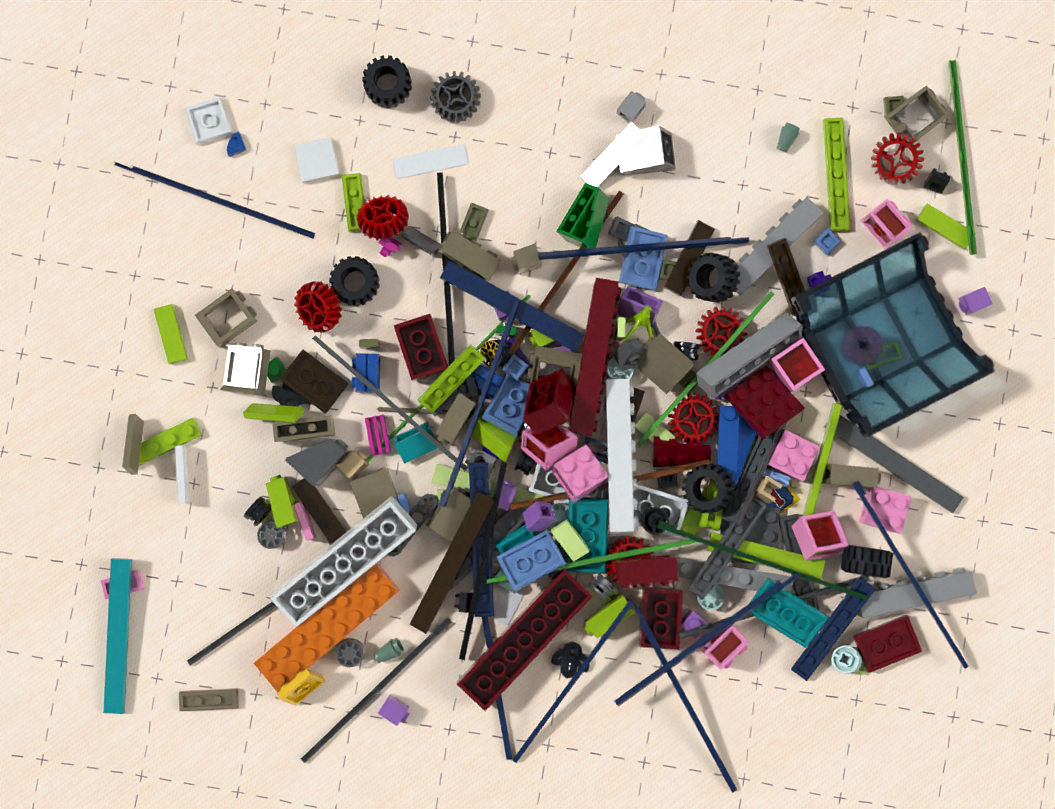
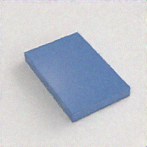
[619,226,668,291]
[482,374,530,437]
[496,530,566,592]

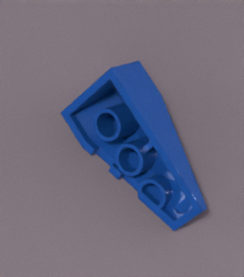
[716,406,756,487]

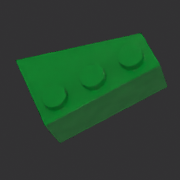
[556,183,609,249]

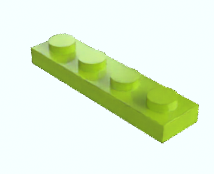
[418,344,486,413]
[123,418,202,466]

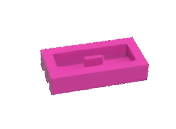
[365,414,391,456]

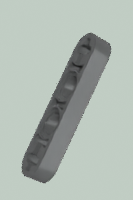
[387,494,438,557]

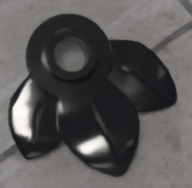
[272,383,307,407]
[551,642,590,679]

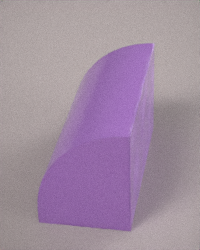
[617,286,663,328]

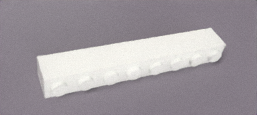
[606,379,638,536]

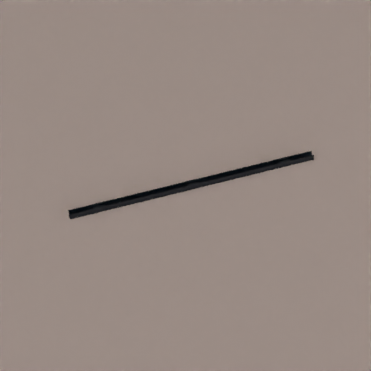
[437,172,455,366]
[459,462,507,661]

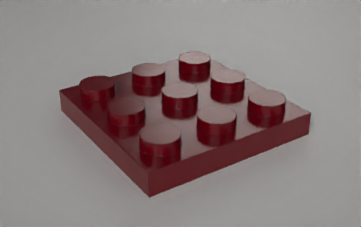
[725,365,805,440]

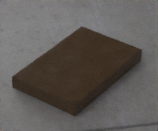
[279,349,349,414]

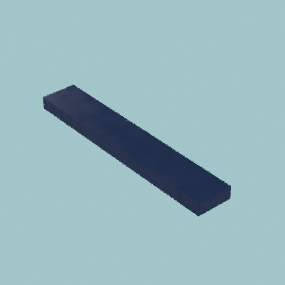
[791,576,876,681]

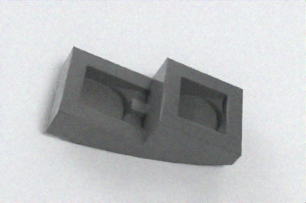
[608,216,651,242]

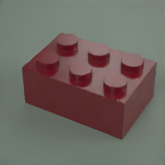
[393,313,448,382]
[523,368,575,435]
[615,555,679,589]
[639,587,683,650]

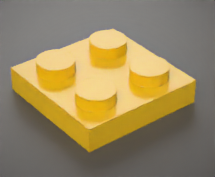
[276,669,326,706]

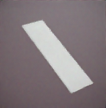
[581,122,645,187]
[393,144,469,179]
[491,585,529,626]

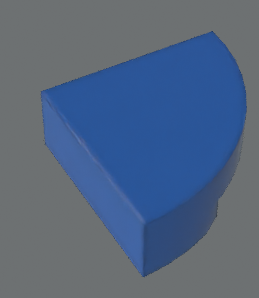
[227,131,247,157]

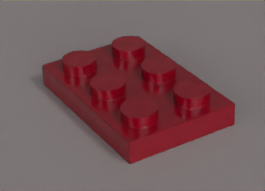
[853,615,923,673]

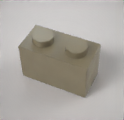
[511,244,542,275]

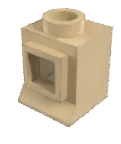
[336,449,369,480]
[754,475,783,504]

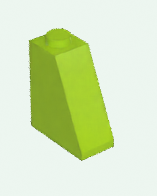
[467,410,518,462]
[265,475,299,528]
[584,593,635,638]

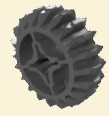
[430,71,481,123]

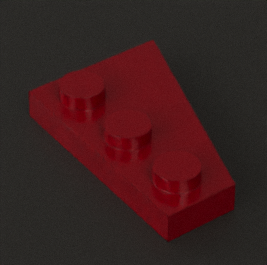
[652,435,711,467]

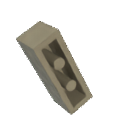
[438,230,501,281]
[272,416,336,442]

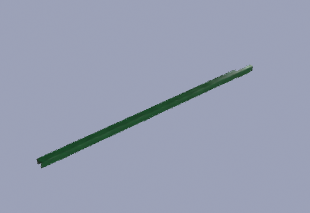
[657,520,868,600]

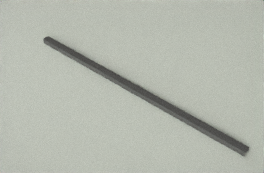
[312,335,468,471]
[679,575,870,639]
[187,601,276,666]
[300,618,451,763]

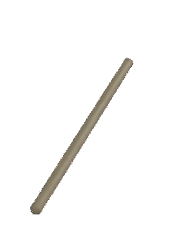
[377,407,474,415]

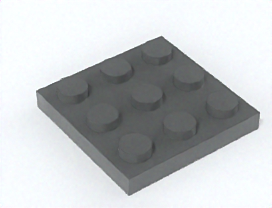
[720,507,780,564]

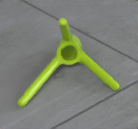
[619,305,653,346]

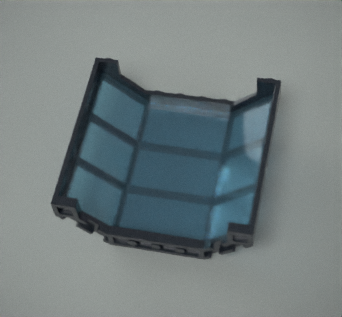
[791,232,995,438]

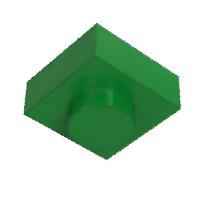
[496,323,516,337]
[267,357,287,383]

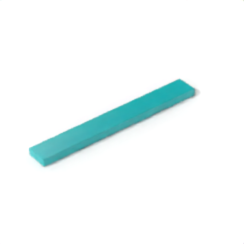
[103,558,132,714]

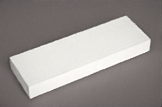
[175,445,190,504]

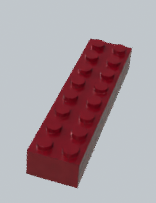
[568,277,622,436]
[457,569,593,711]

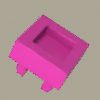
[378,237,403,258]

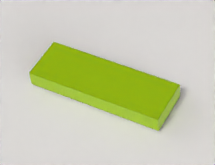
[341,173,365,232]
[916,203,976,250]
[153,304,188,364]
[243,403,304,423]

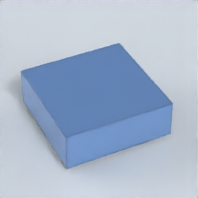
[813,228,841,255]
[502,354,529,382]
[856,367,874,388]
[397,493,411,513]

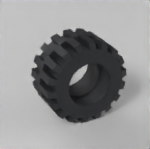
[362,55,412,108]
[687,253,741,303]
[329,256,380,307]
[682,463,736,514]
[841,545,893,578]

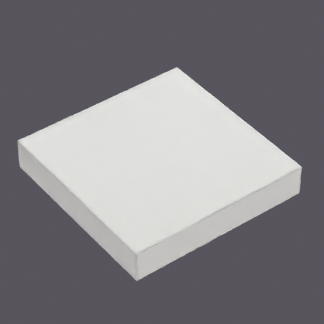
[185,96,233,145]
[294,137,340,183]

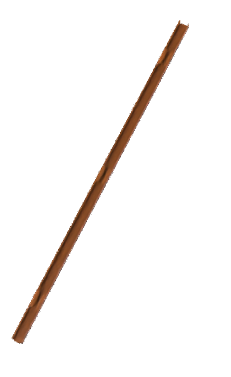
[509,190,624,356]
[510,460,710,510]

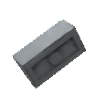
[401,226,441,257]

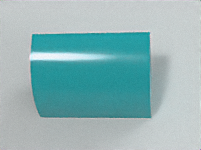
[393,421,438,464]

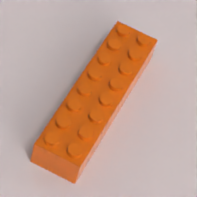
[254,562,400,692]

